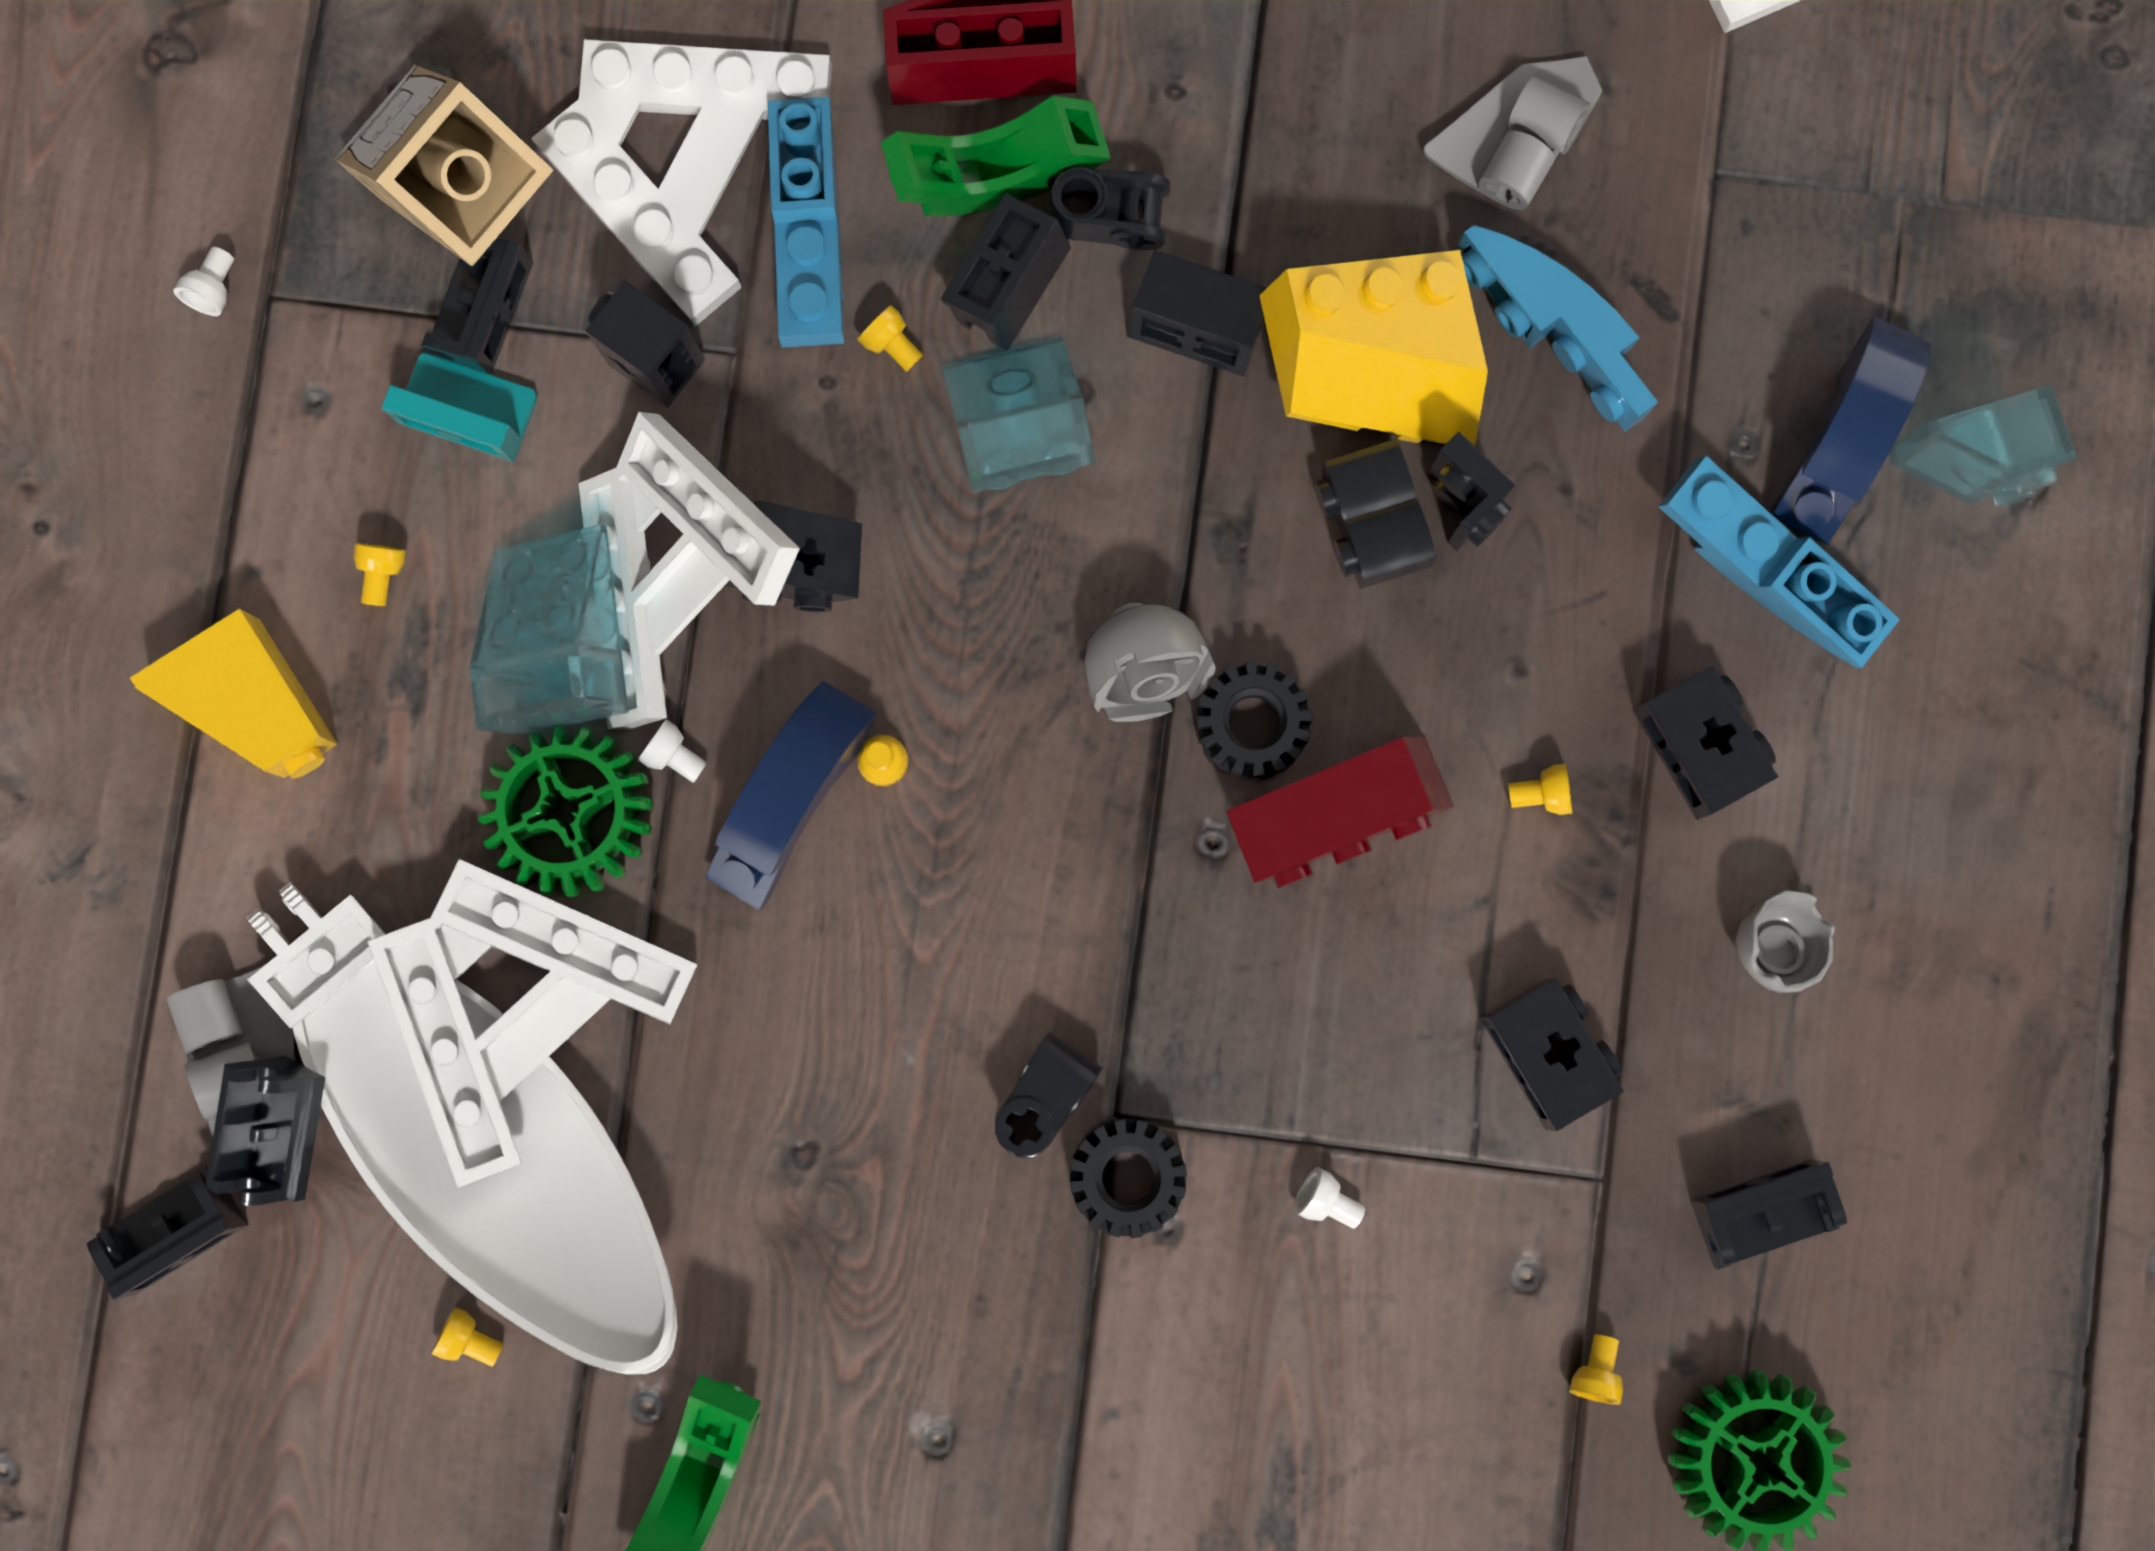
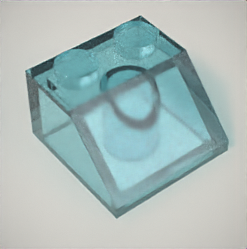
[941,338,1096,493]
[1888,385,2077,507]

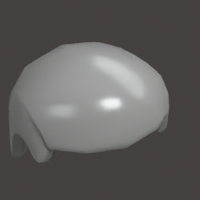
[1735,889,1835,993]

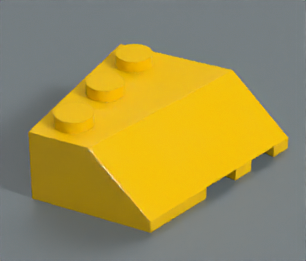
[1259,250,1488,446]

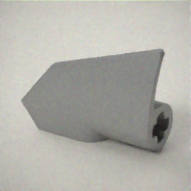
[1424,56,1602,210]
[166,967,296,1136]

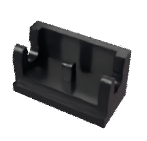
[940,193,1071,351]
[421,238,533,375]
[1127,250,1267,376]
[205,1056,325,1206]
[1690,1159,1847,1270]
[87,1165,249,1300]

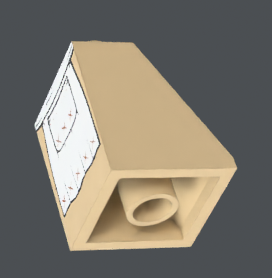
[335,65,553,266]

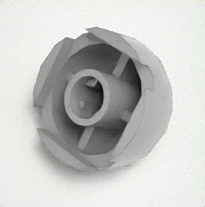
[1084,603,1216,722]

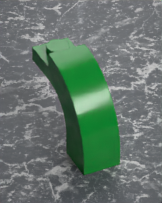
[880,95,1111,217]
[625,1375,762,1551]

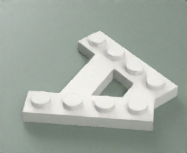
[531,40,832,327]
[578,412,800,730]
[367,859,697,1188]

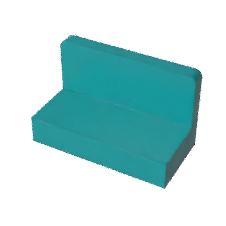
[381,353,538,463]

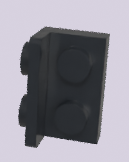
[1428,431,1516,551]

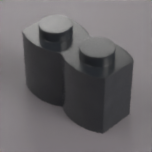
[1315,439,1437,589]

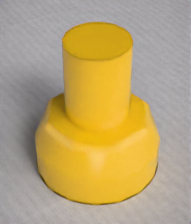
[857,304,924,372]
[353,543,406,606]
[857,735,908,786]
[1508,763,1573,815]
[431,1306,504,1367]
[1569,1334,1623,1405]

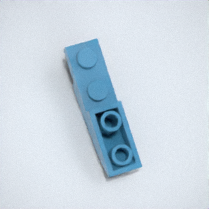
[768,97,844,348]
[1456,225,1658,432]
[1658,456,1900,668]

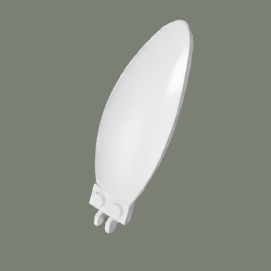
[246,882,677,1374]

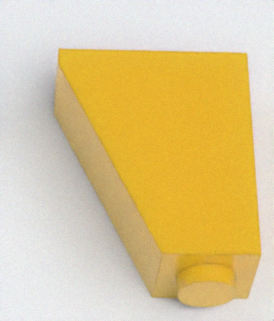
[130,608,338,779]

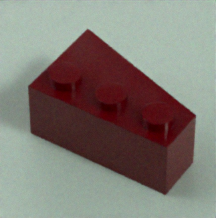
[883,0,1077,105]
[1226,737,1454,889]

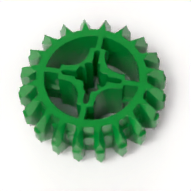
[478,725,654,898]
[1668,1370,1852,1551]

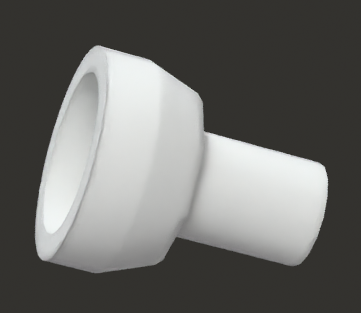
[173,247,234,316]
[637,719,708,783]
[1294,1167,1365,1229]

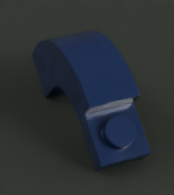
[1771,316,1931,545]
[705,681,877,910]

